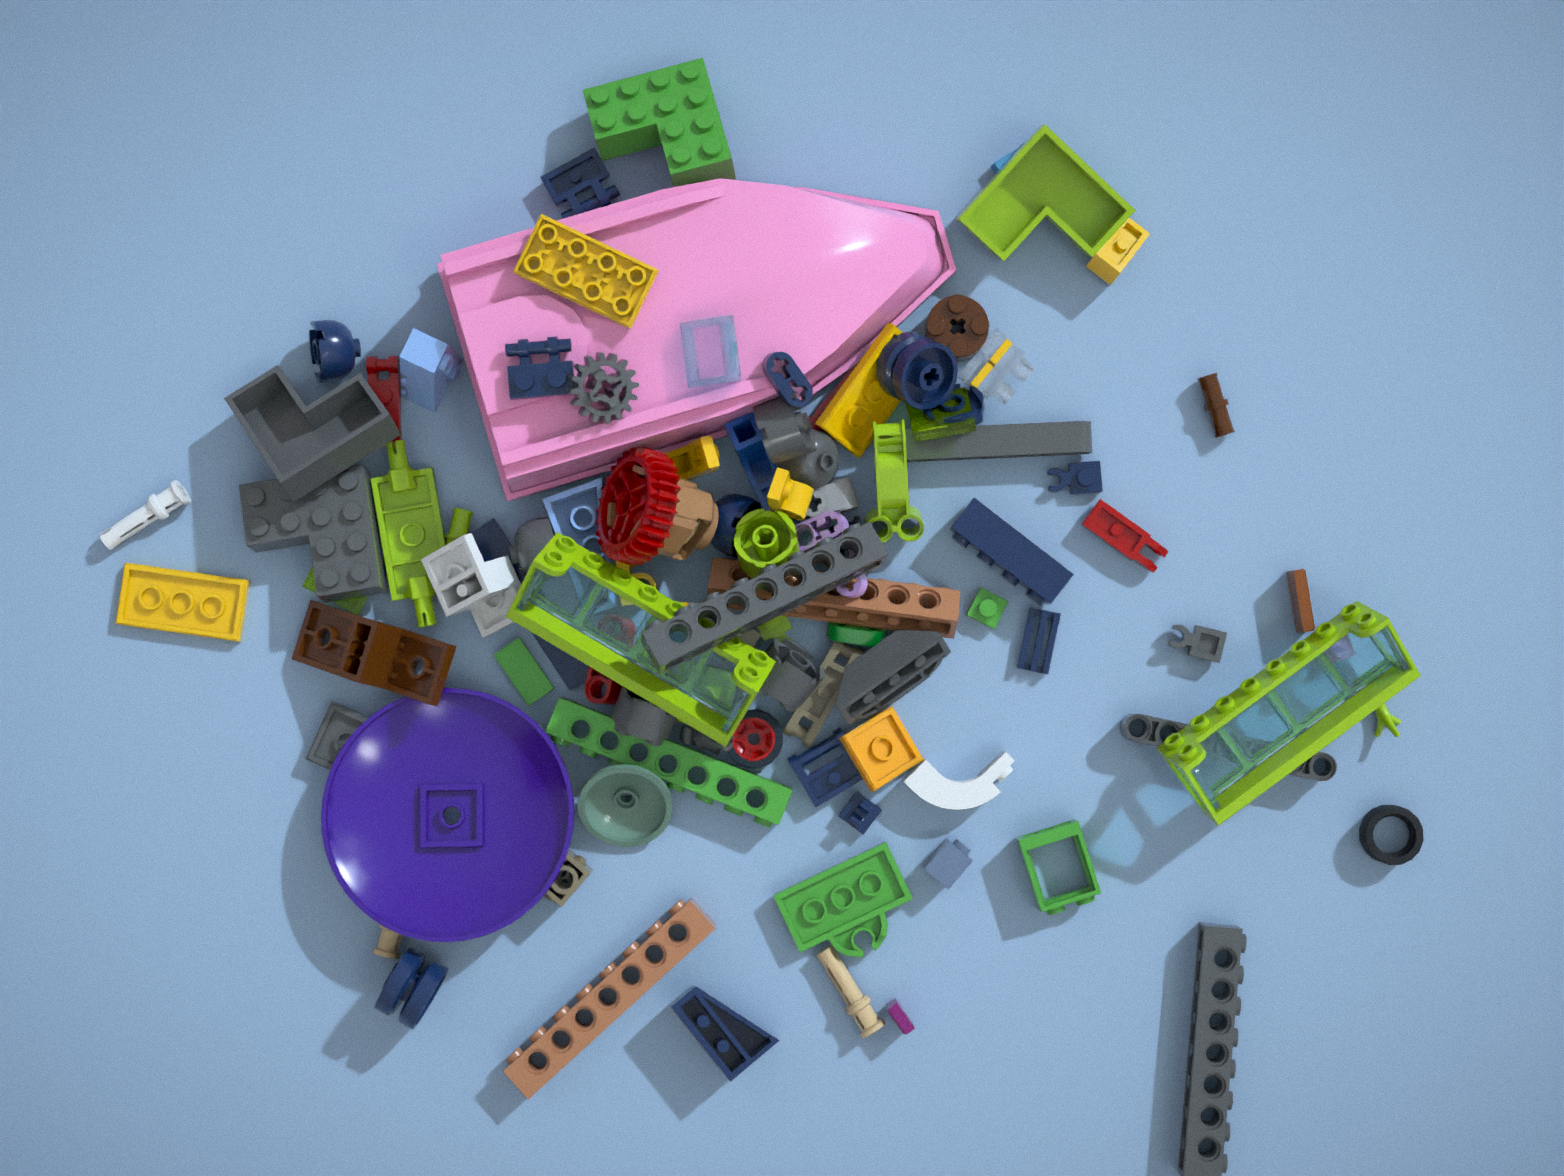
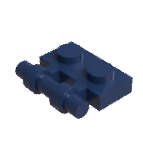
[540,147,620,219]
[505,336,575,400]

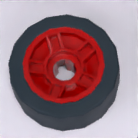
[727,709,783,769]

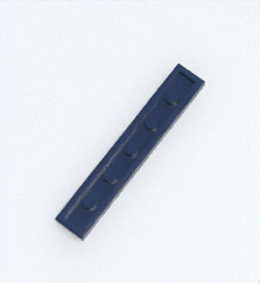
[471,518,589,691]

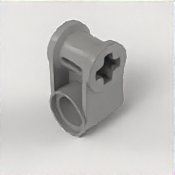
[805,477,859,520]

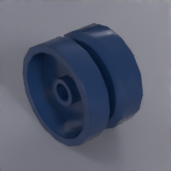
[876,332,958,410]
[374,947,449,1030]

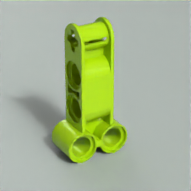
[864,419,925,543]

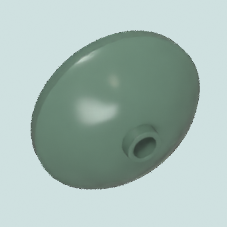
[578,764,673,847]

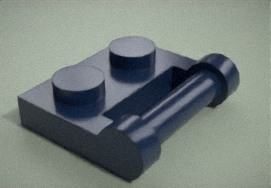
[787,727,863,807]

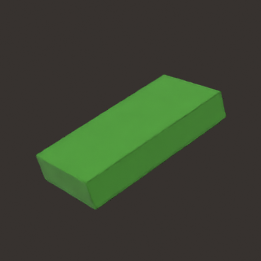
[494,637,555,706]

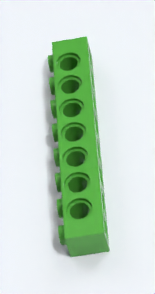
[545,697,793,828]

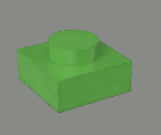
[966,587,1009,629]

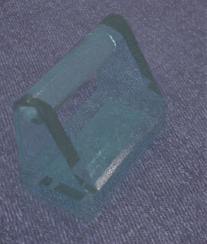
[680,315,741,388]

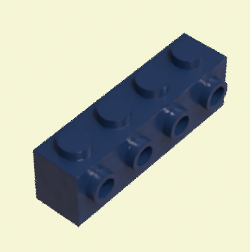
[949,498,1074,605]

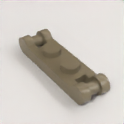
[782,641,864,748]

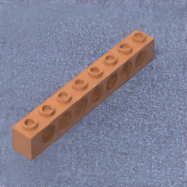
[707,557,960,639]
[503,898,716,1099]

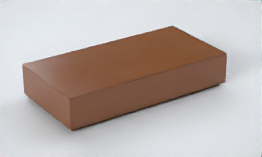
[1286,569,1315,633]

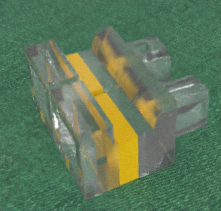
[958,328,1034,405]

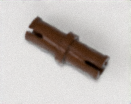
[1197,372,1235,438]

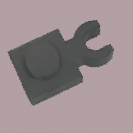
[1167,625,1227,663]

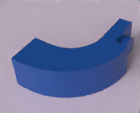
[724,412,777,511]

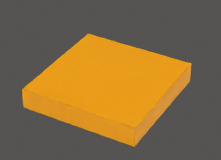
[839,706,924,792]

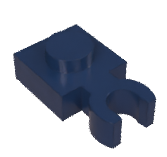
[1047,461,1103,495]

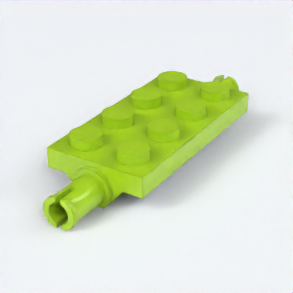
[370,440,446,628]

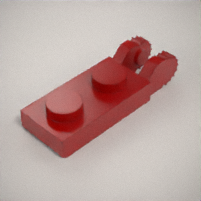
[1081,499,1168,573]

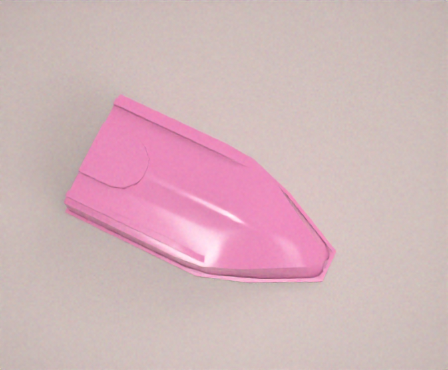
[437,178,957,502]

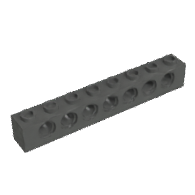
[641,522,888,675]
[1178,922,1246,1176]

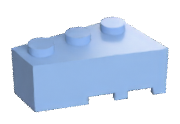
[399,328,463,413]

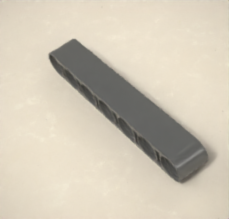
[905,421,1093,462]
[1120,714,1337,781]

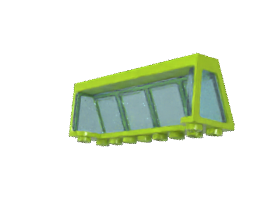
[506,532,776,747]
[1157,601,1421,826]

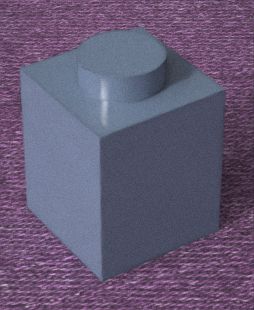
[923,838,973,890]

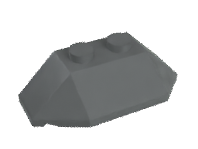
[835,630,951,725]

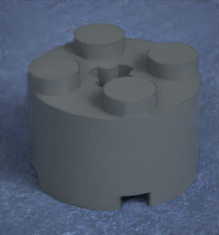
[753,391,817,465]
[759,637,825,712]
[612,686,677,746]

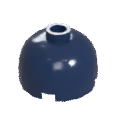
[309,320,361,383]
[710,494,761,558]

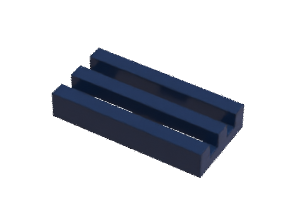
[1017,607,1061,674]

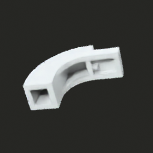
[902,751,1015,810]

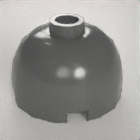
[777,428,840,489]
[509,517,560,580]

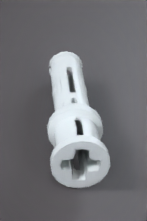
[99,479,191,550]

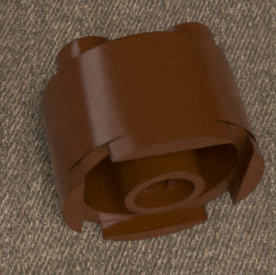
[924,294,990,362]

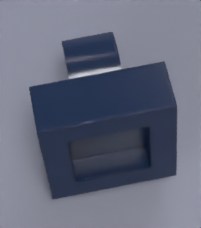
[838,791,882,835]

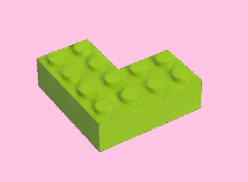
[955,124,1136,261]

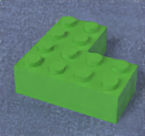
[583,58,736,187]

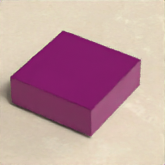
[886,998,915,1035]

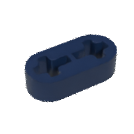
[762,352,813,407]

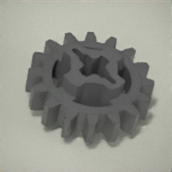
[567,352,639,424]

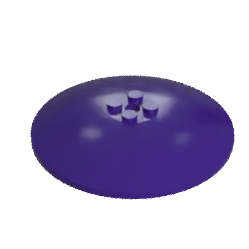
[321,688,575,942]

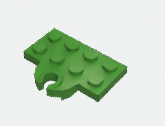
[773,841,913,957]

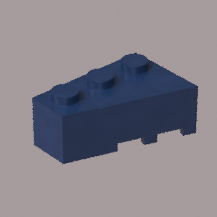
[669,985,780,1081]

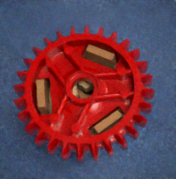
[595,447,719,565]

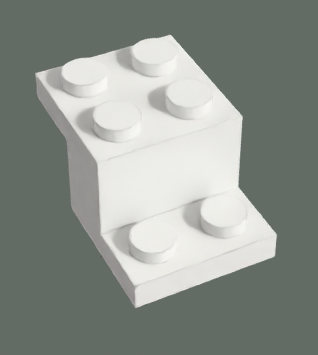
[421,533,521,638]

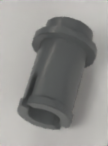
[692,729,734,751]

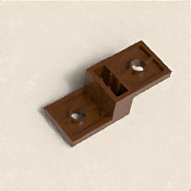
[292,600,457,707]

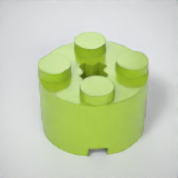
[734,509,800,578]

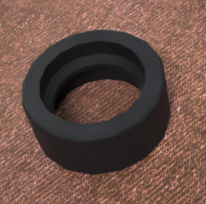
[1359,805,1424,865]

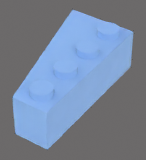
[542,478,616,620]

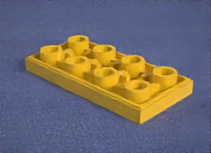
[513,214,659,330]

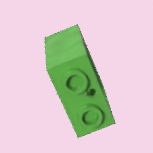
[1015,819,1101,915]

